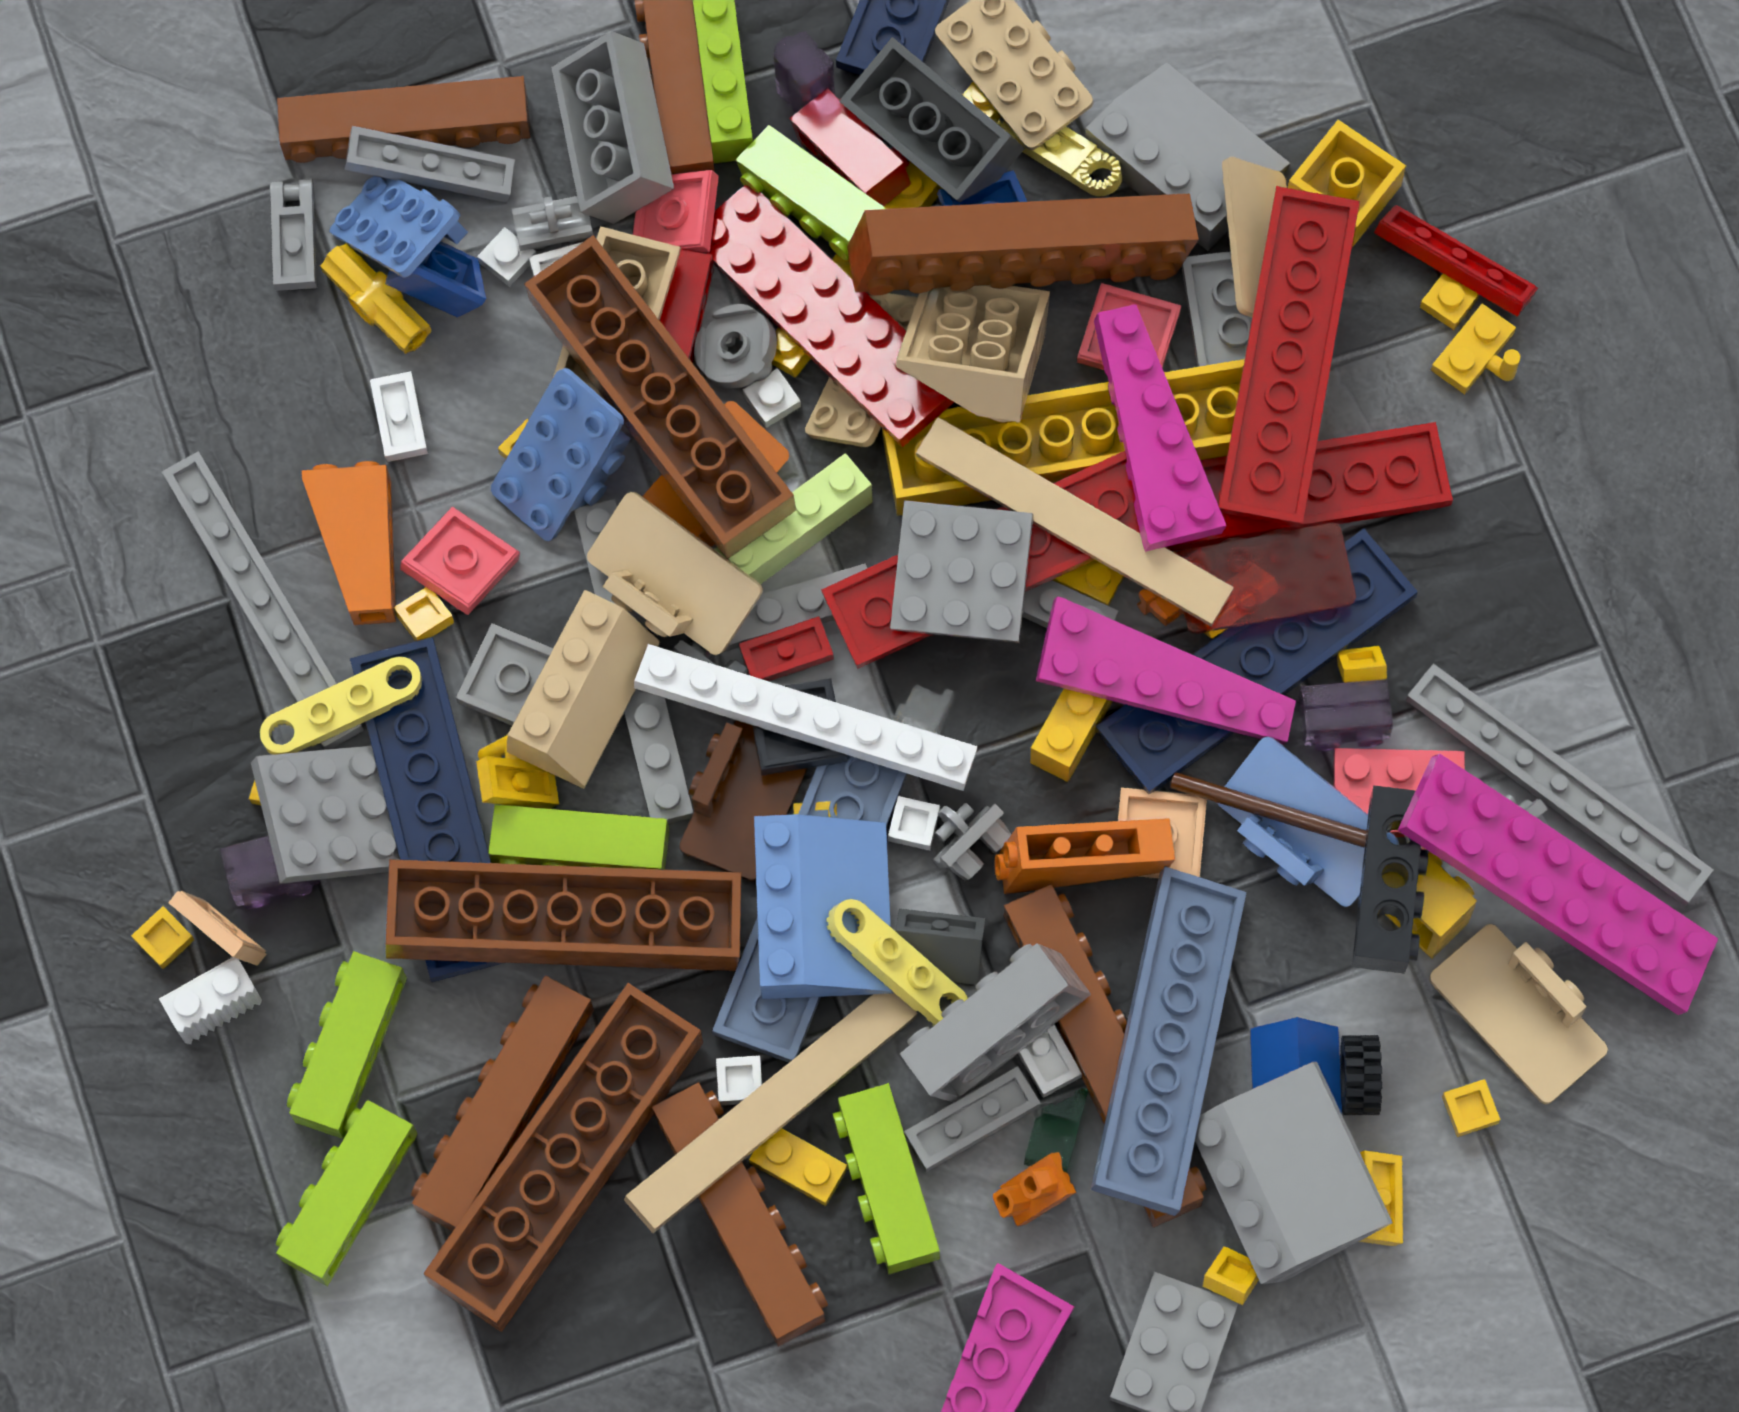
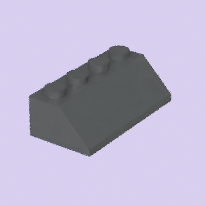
[839,37,1025,203]

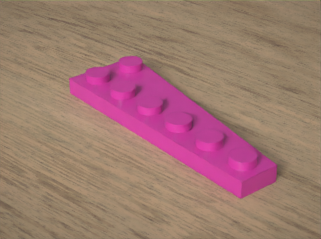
[1094,304,1227,552]
[1036,596,1296,745]
[941,1263,1074,1412]

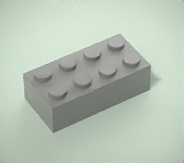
[551,31,674,224]
[900,943,1091,1103]

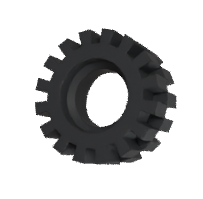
[1340,1035,1382,1115]

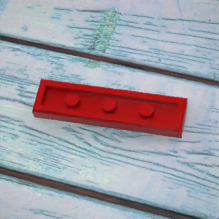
[1374,205,1538,317]

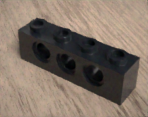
[1352,785,1429,974]

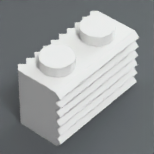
[159,957,262,1044]

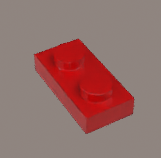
[739,616,834,682]

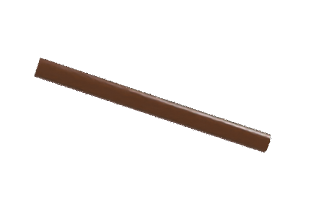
[1171,772,1366,848]

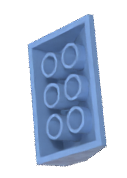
[754,814,893,999]

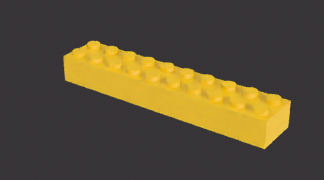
[882,359,1245,516]

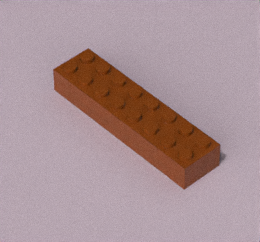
[847,193,1199,296]
[524,235,796,559]
[386,859,741,971]
[423,983,703,1332]

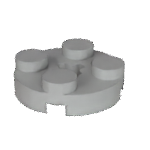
[694,304,777,389]

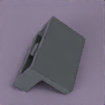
[895,908,985,984]

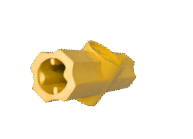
[320,243,431,354]

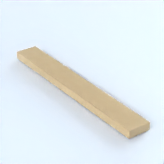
[916,417,1234,627]
[624,992,917,1233]

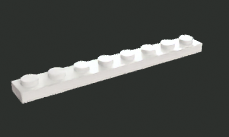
[634,644,977,791]

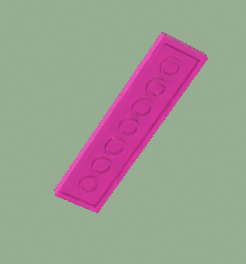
[1398,753,1718,1015]

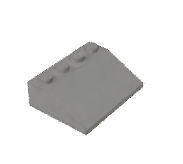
[1085,63,1290,251]
[1195,1062,1393,1284]

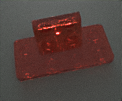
[1175,523,1356,634]

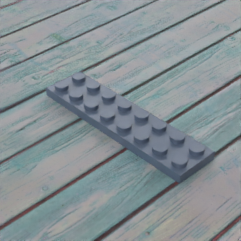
[712,755,908,1063]
[1090,866,1247,1216]

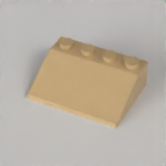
[896,285,1050,422]

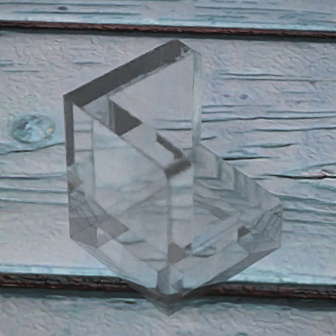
[893,685,954,734]

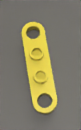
[994,118,1122,196]
[260,657,422,755]
[827,899,968,1026]

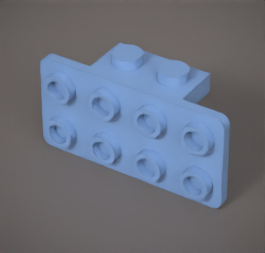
[330,176,468,278]
[491,368,631,541]
[1218,737,1399,907]

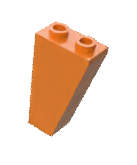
[302,461,396,625]
[994,818,1175,894]

